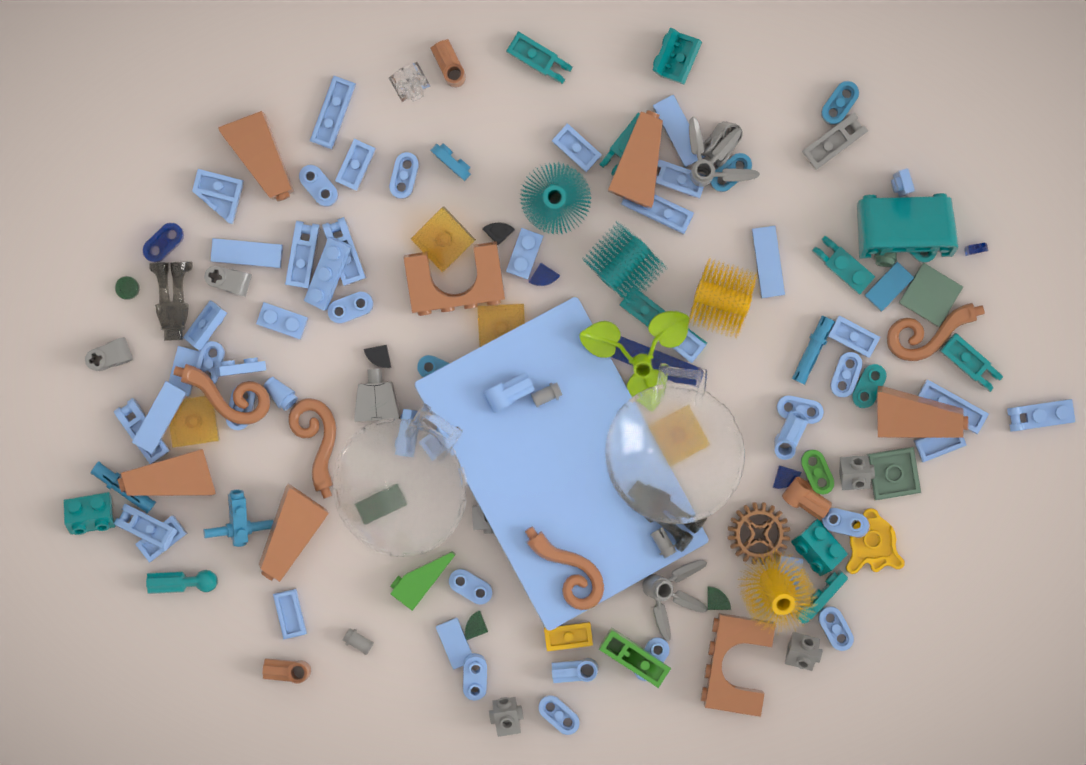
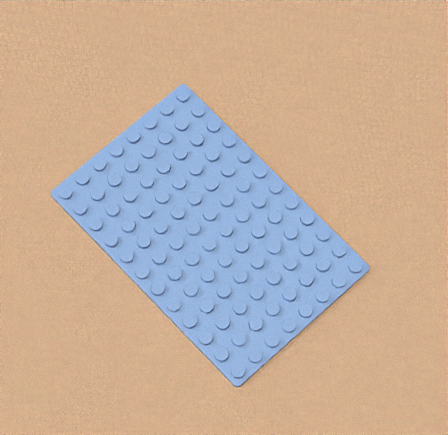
[415,297,708,630]

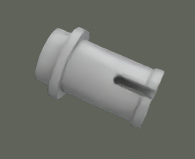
[531,383,562,407]
[650,527,677,558]
[343,629,374,655]

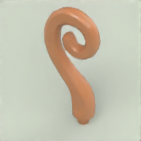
[887,303,985,361]
[173,364,270,425]
[288,398,336,499]
[525,526,604,610]

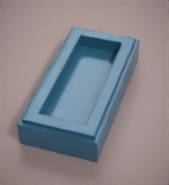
[864,262,914,312]

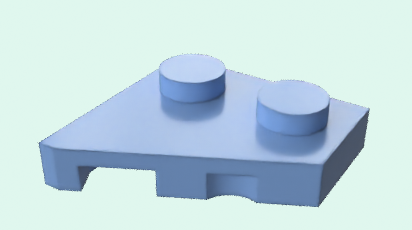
[192,169,244,224]

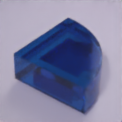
[964,242,989,256]
[528,263,561,286]
[772,465,802,489]

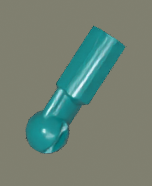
[146,570,218,594]

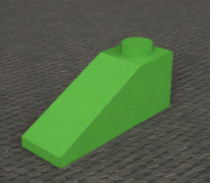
[390,551,456,611]
[599,627,671,688]

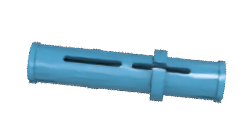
[792,315,835,385]
[90,461,156,514]

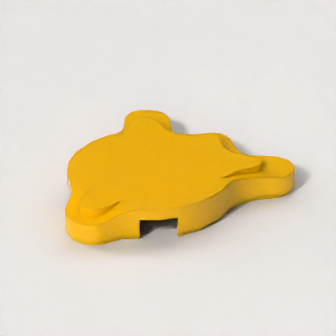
[846,508,905,574]

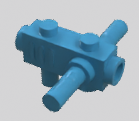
[203,489,273,547]

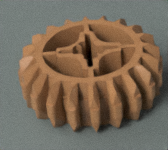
[727,502,790,565]

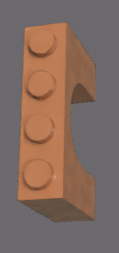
[404,241,505,316]
[701,613,776,717]

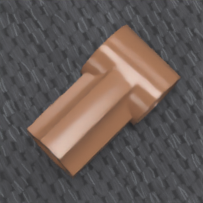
[430,39,466,87]
[782,477,832,520]
[262,658,311,684]

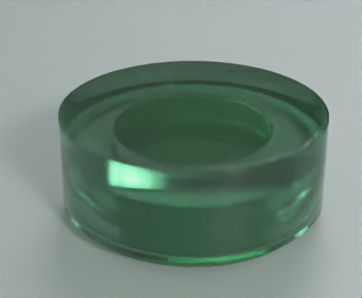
[115,276,140,300]

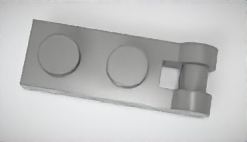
[802,112,868,170]

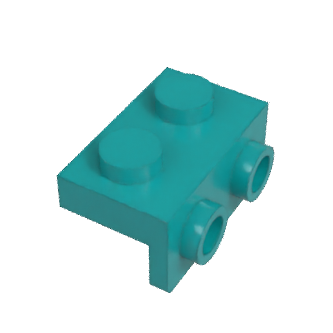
[653,28,702,85]
[64,492,116,535]
[791,519,848,576]

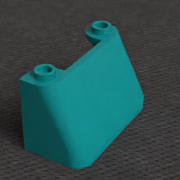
[857,193,958,259]

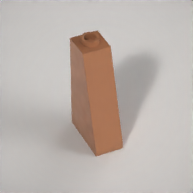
[608,110,663,209]
[218,111,294,202]
[877,386,968,438]
[117,449,216,496]
[259,483,329,582]

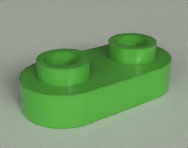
[801,450,834,495]

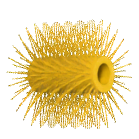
[689,257,758,339]
[737,549,817,633]

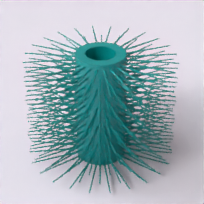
[519,162,592,235]
[582,222,667,305]

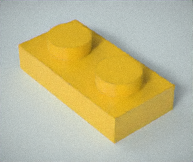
[544,622,593,651]

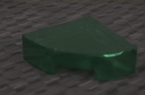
[707,586,731,610]
[465,610,488,640]

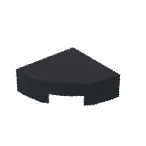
[482,222,515,246]
[364,345,392,368]

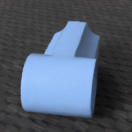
[484,373,535,413]
[774,411,809,460]
[552,658,599,683]

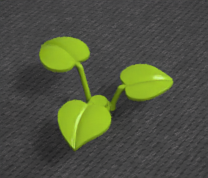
[579,311,690,411]

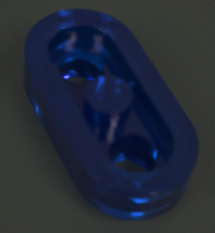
[143,223,184,262]

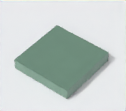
[899,263,963,327]
[867,447,921,500]

